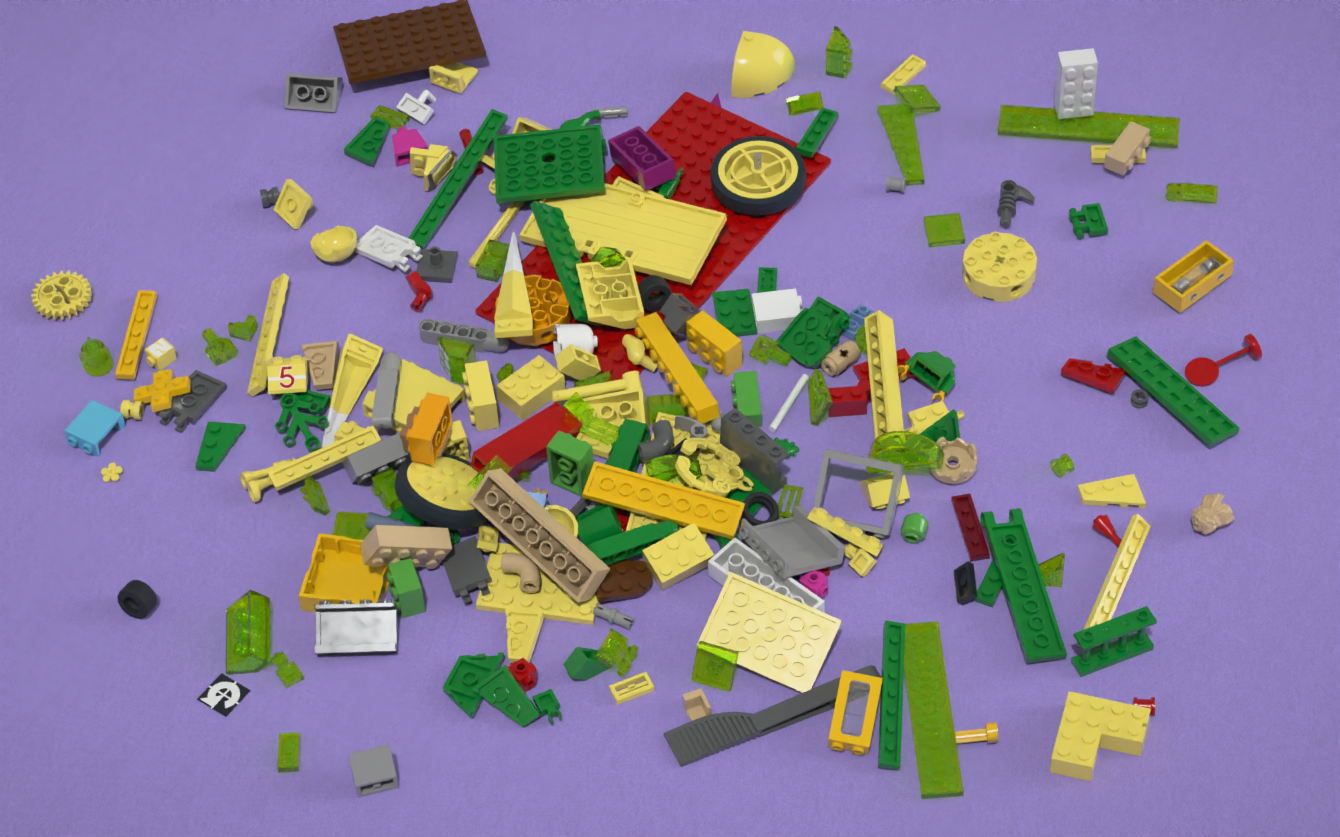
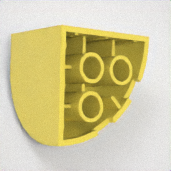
[731,31,795,98]

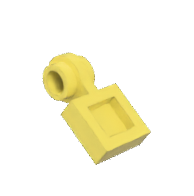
[844,542,877,577]

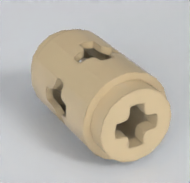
[821,340,861,376]

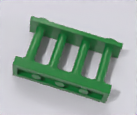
[1071,606,1157,677]

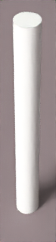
[769,374,809,432]

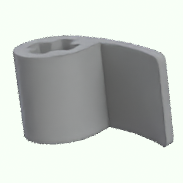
[674,415,708,449]

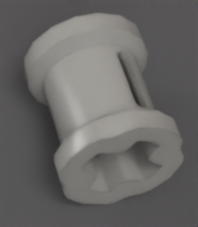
[886,175,906,193]

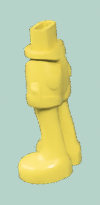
[240,458,296,503]

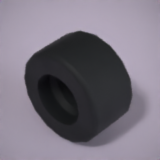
[638,275,672,312]
[117,580,157,619]

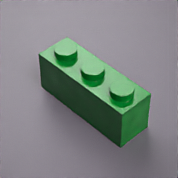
[605,418,651,472]

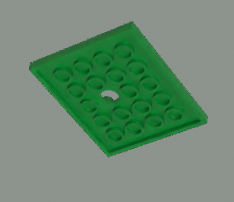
[494,124,605,204]

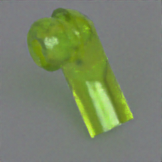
[497,363,514,383]

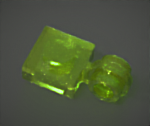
[272,652,304,689]

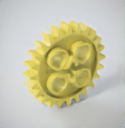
[31,270,92,320]

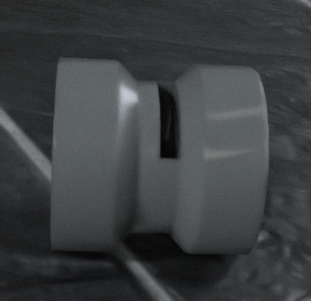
[260,186,279,207]

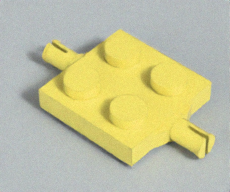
[904,401,965,437]

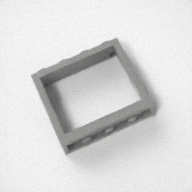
[813,449,905,538]

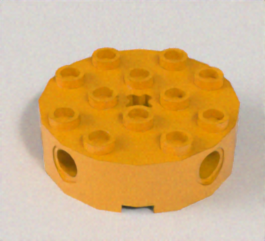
[495,275,571,346]

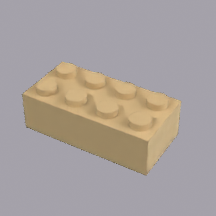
[360,525,452,569]

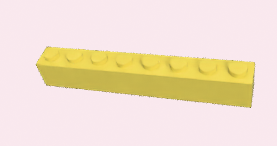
[864,310,905,454]

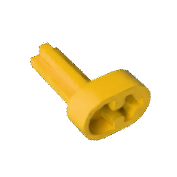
[955,722,998,744]

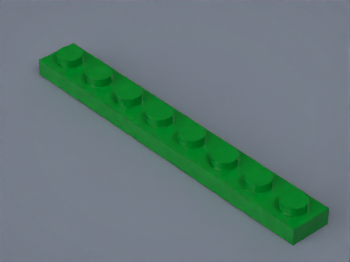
[878,620,905,770]

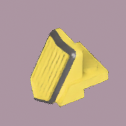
[410,144,457,191]

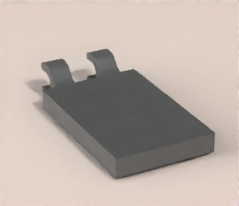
[158,370,227,433]
[442,536,492,604]

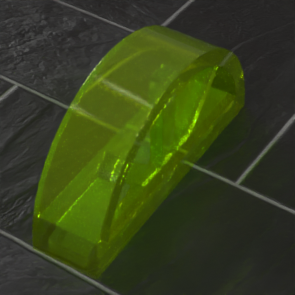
[866,431,945,474]

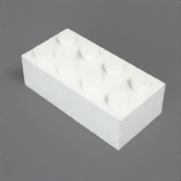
[1054,48,1098,119]

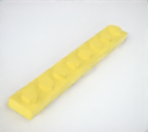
[247,273,289,396]
[1083,514,1151,648]

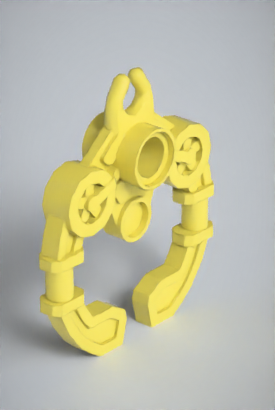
[675,437,754,498]

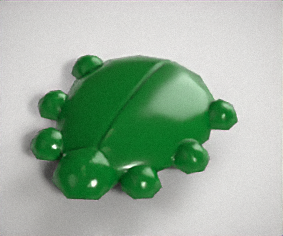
[774,437,800,458]

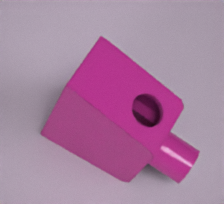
[392,126,428,167]

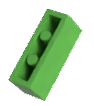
[730,371,762,427]

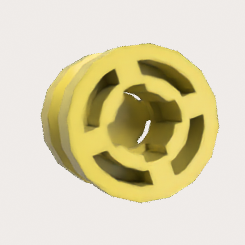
[120,400,144,420]

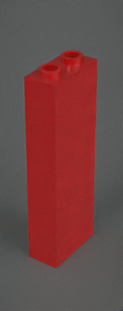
[471,402,583,479]

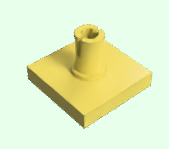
[273,179,313,229]

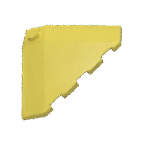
[568,387,649,446]

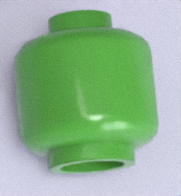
[901,513,928,543]

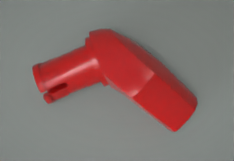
[405,271,433,311]

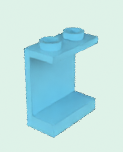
[64,400,125,457]

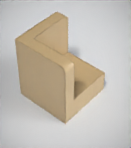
[682,688,711,721]

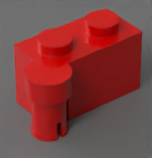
[827,379,871,417]

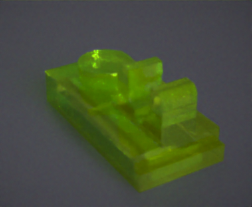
[300,476,331,516]

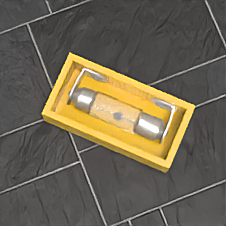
[1153,240,1234,313]

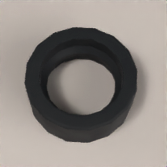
[741,492,779,526]

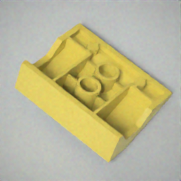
[576,258,644,329]

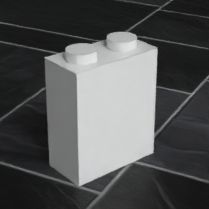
[752,288,803,334]

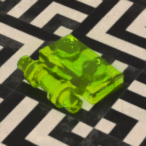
[594,628,638,676]

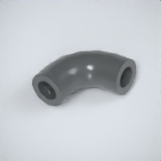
[638,420,674,462]

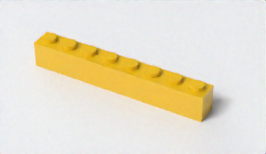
[635,312,720,424]

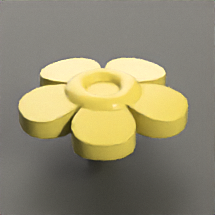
[101,463,123,483]

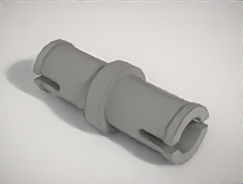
[593,603,635,630]

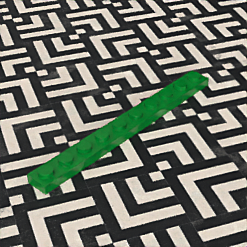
[408,109,508,249]

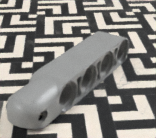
[419,319,509,353]
[372,352,401,429]

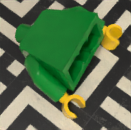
[898,351,956,403]

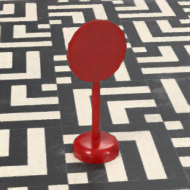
[1185,334,1262,386]

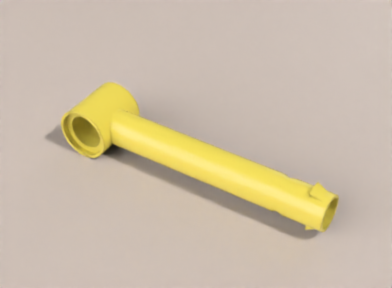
[552,371,642,403]

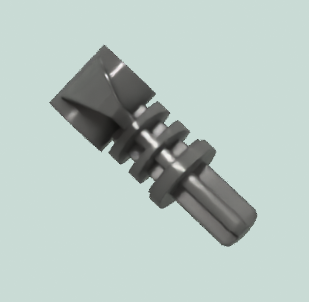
[997,180,1035,228]

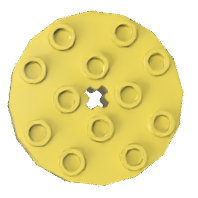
[962,232,1037,302]

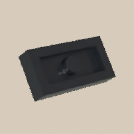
[954,561,977,605]

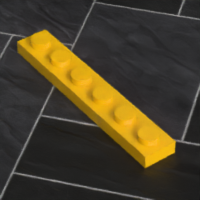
[115,290,157,380]

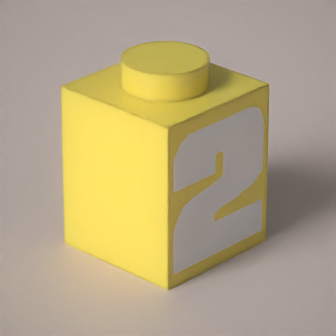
[145,337,177,371]

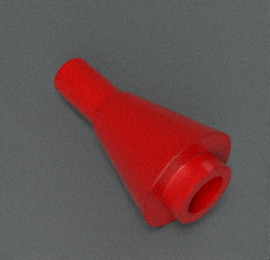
[1092,515,1122,547]

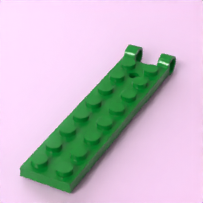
[980,508,1067,663]

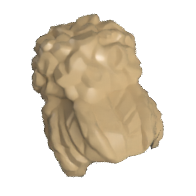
[1191,493,1235,535]

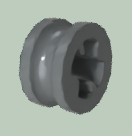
[1131,389,1149,408]

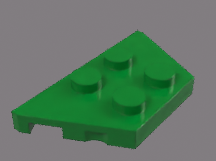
[443,652,505,718]

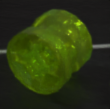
[1050,453,1074,478]

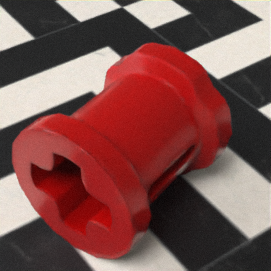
[1133,697,1155,716]

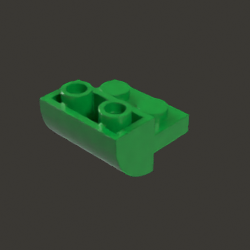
[577,503,623,547]

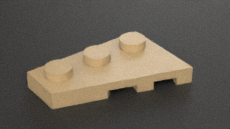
[302,341,339,390]

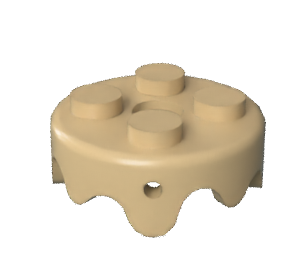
[929,437,977,484]

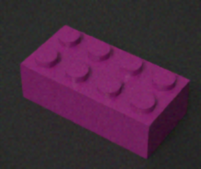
[608,126,677,191]

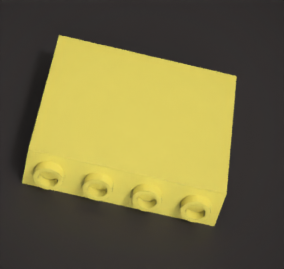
[362,359,466,433]

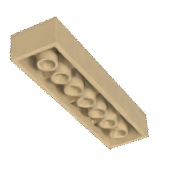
[469,469,610,602]

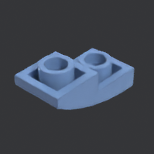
[840,304,875,340]

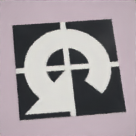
[197,673,251,717]

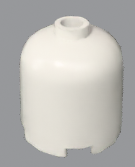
[553,324,598,357]

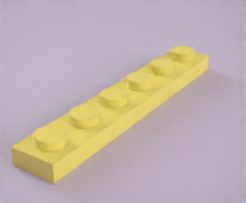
[268,426,382,491]

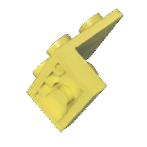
[429,63,478,94]

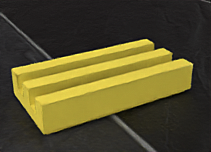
[609,672,655,705]

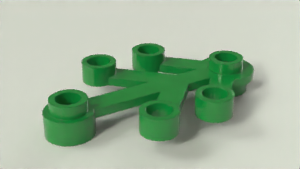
[275,393,329,453]

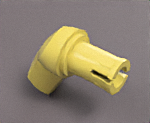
[622,334,657,372]

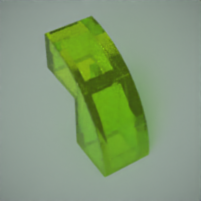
[645,455,702,482]

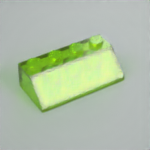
[226,589,271,675]

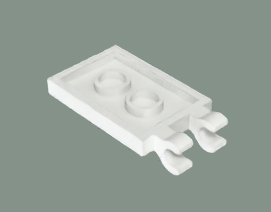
[353,225,423,272]

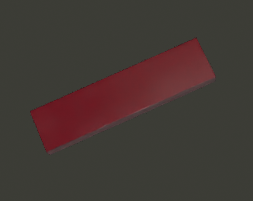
[951,493,990,562]

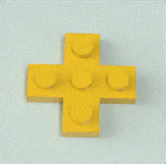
[133,369,191,412]

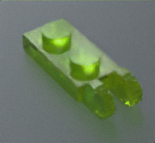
[1165,182,1218,204]

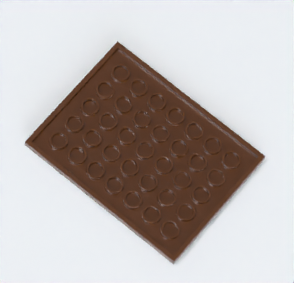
[333,0,487,84]

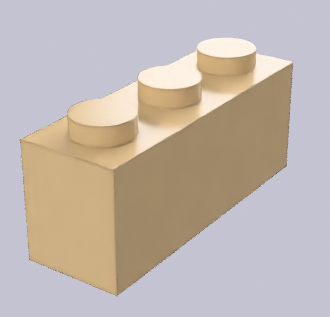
[1104,121,1151,176]

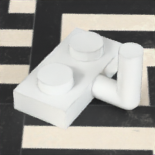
[396,90,436,125]

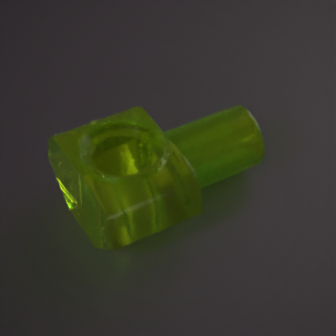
[202,328,238,366]
[749,334,792,366]

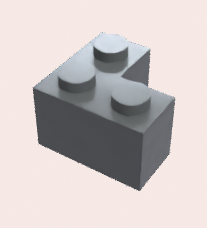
[660,293,701,335]

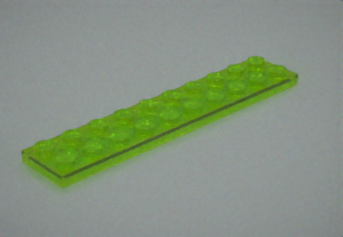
[998,105,1180,148]
[904,621,964,799]

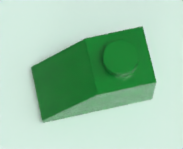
[563,647,613,680]

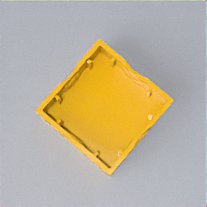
[299,533,389,612]

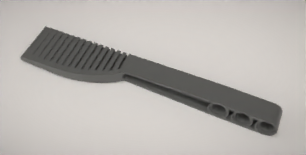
[663,665,881,767]

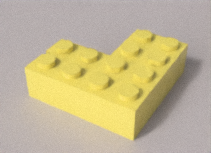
[1050,691,1151,781]

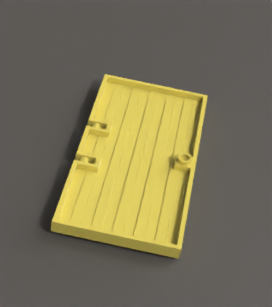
[519,183,727,285]

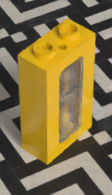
[827,670,883,755]

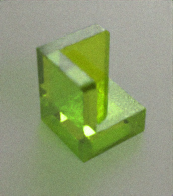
[228,315,258,342]
[563,392,595,424]

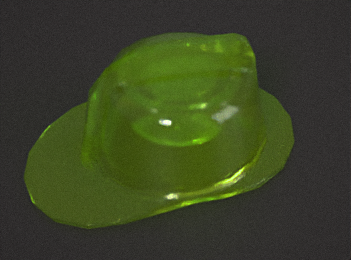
[79,337,113,377]

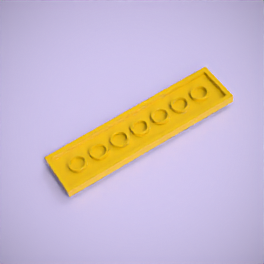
[582,461,745,540]

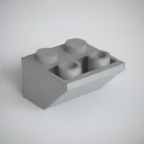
[348,745,399,798]

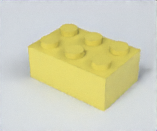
[496,355,566,421]
[462,360,499,431]
[642,523,714,591]

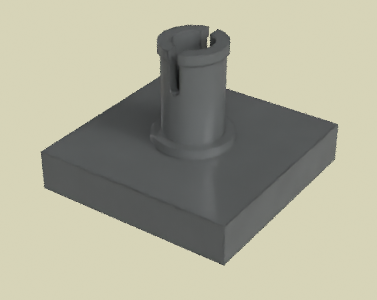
[416,247,458,283]

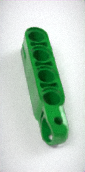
[587,520,679,565]

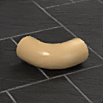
[501,553,540,593]

